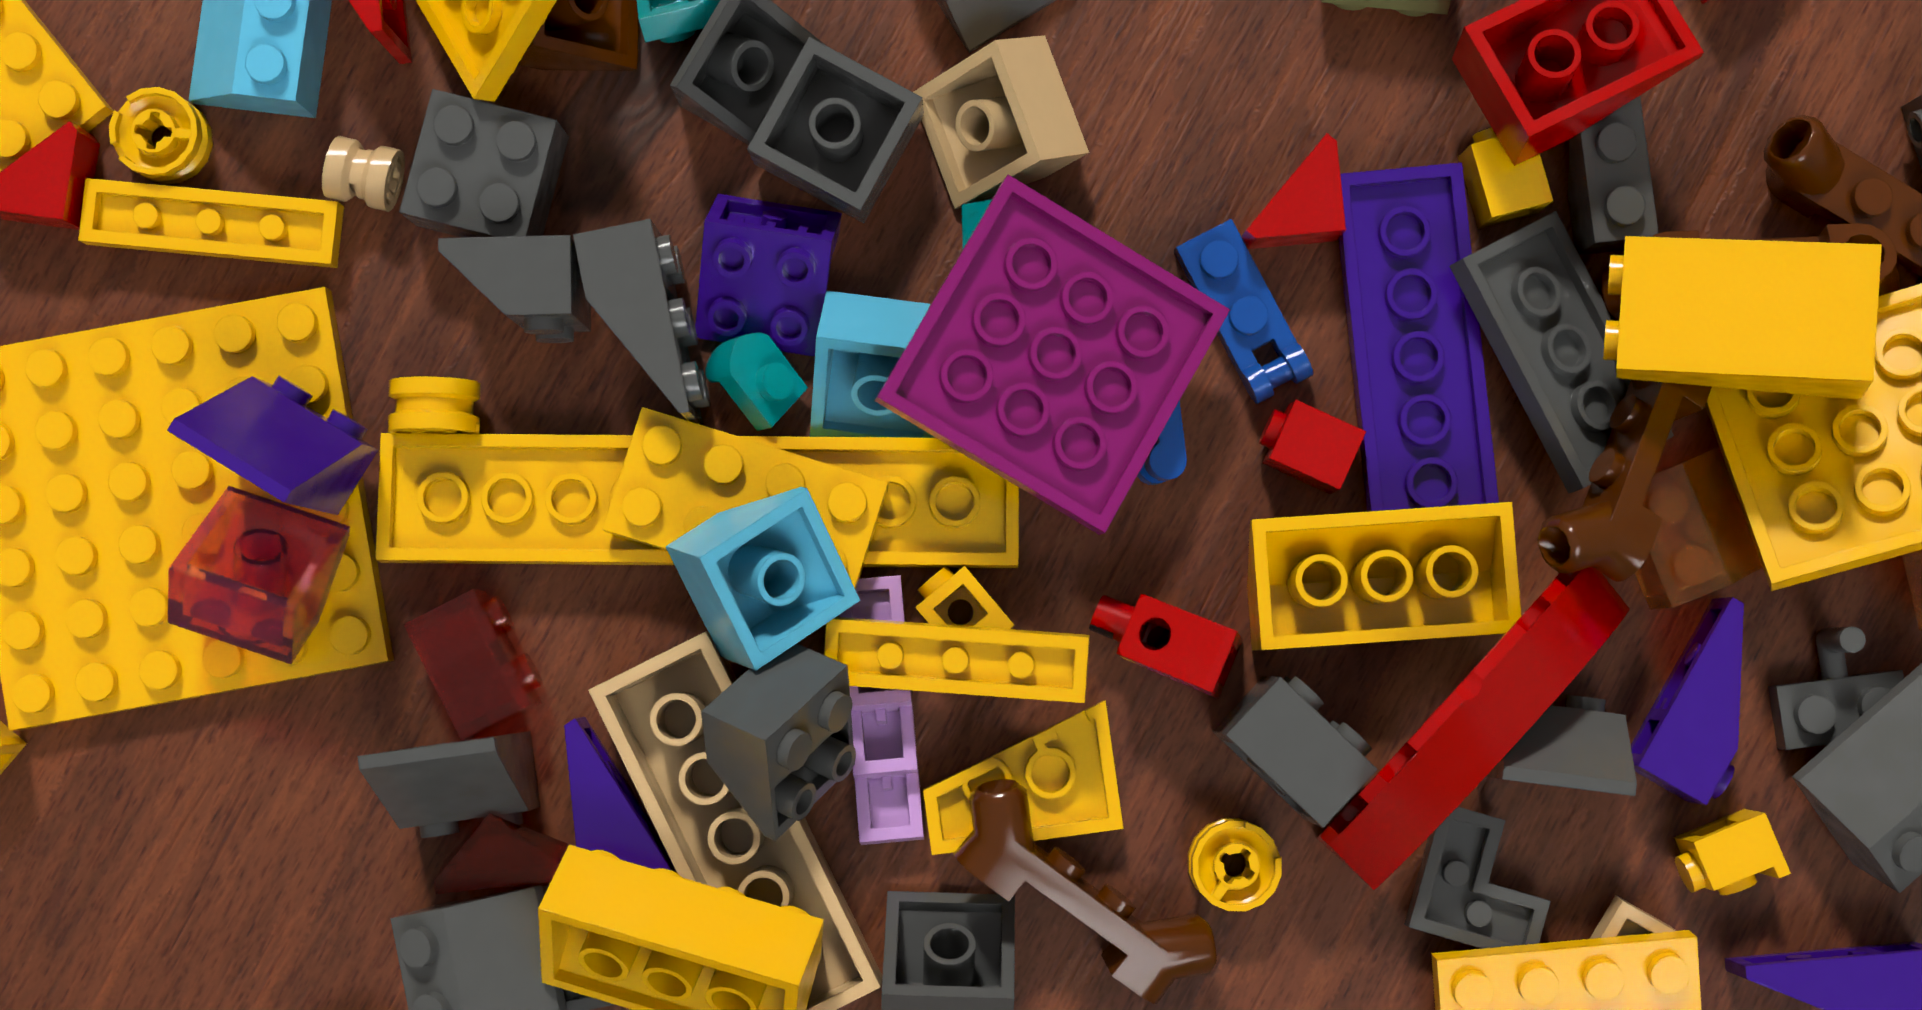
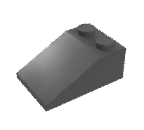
[357,731,540,838]

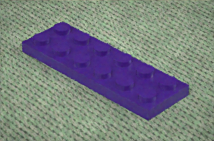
[1338,162,1499,512]

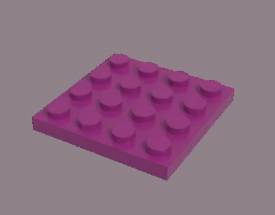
[874,174,1230,535]

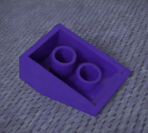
[167,376,378,515]

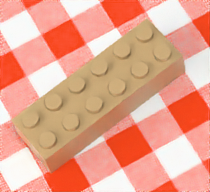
[588,631,883,1010]

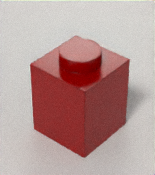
[1259,400,1366,494]

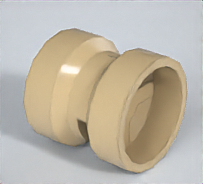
[322,136,405,212]

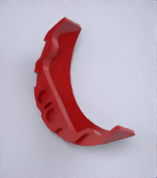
[1317,567,1630,890]

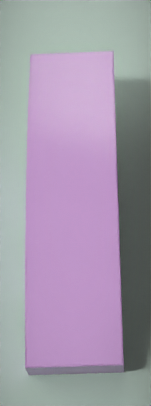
[839,575,924,845]

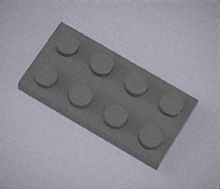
[1449,211,1674,494]

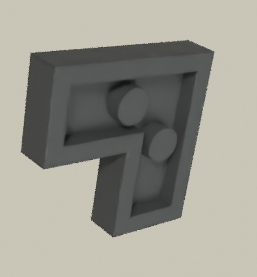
[1404,807,1551,948]

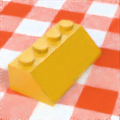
[1247,502,1522,650]
[538,844,824,1010]

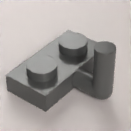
[1768,627,1904,750]

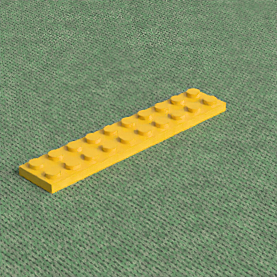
[375,433,1019,568]

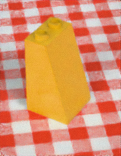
[1603,236,1882,399]

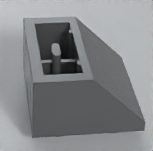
[701,644,856,841]

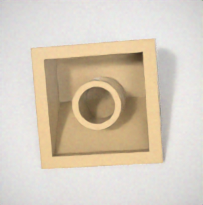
[913,35,1089,209]

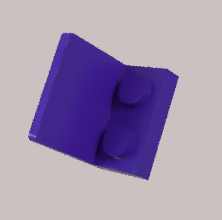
[695,194,842,356]

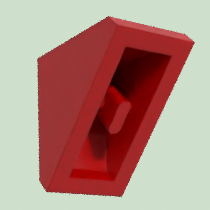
[0,121,100,230]
[1242,133,1346,249]

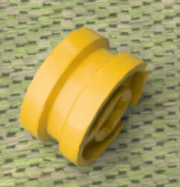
[109,87,213,185]
[388,376,481,434]
[1188,818,1282,911]

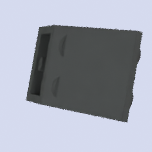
[573,219,711,425]

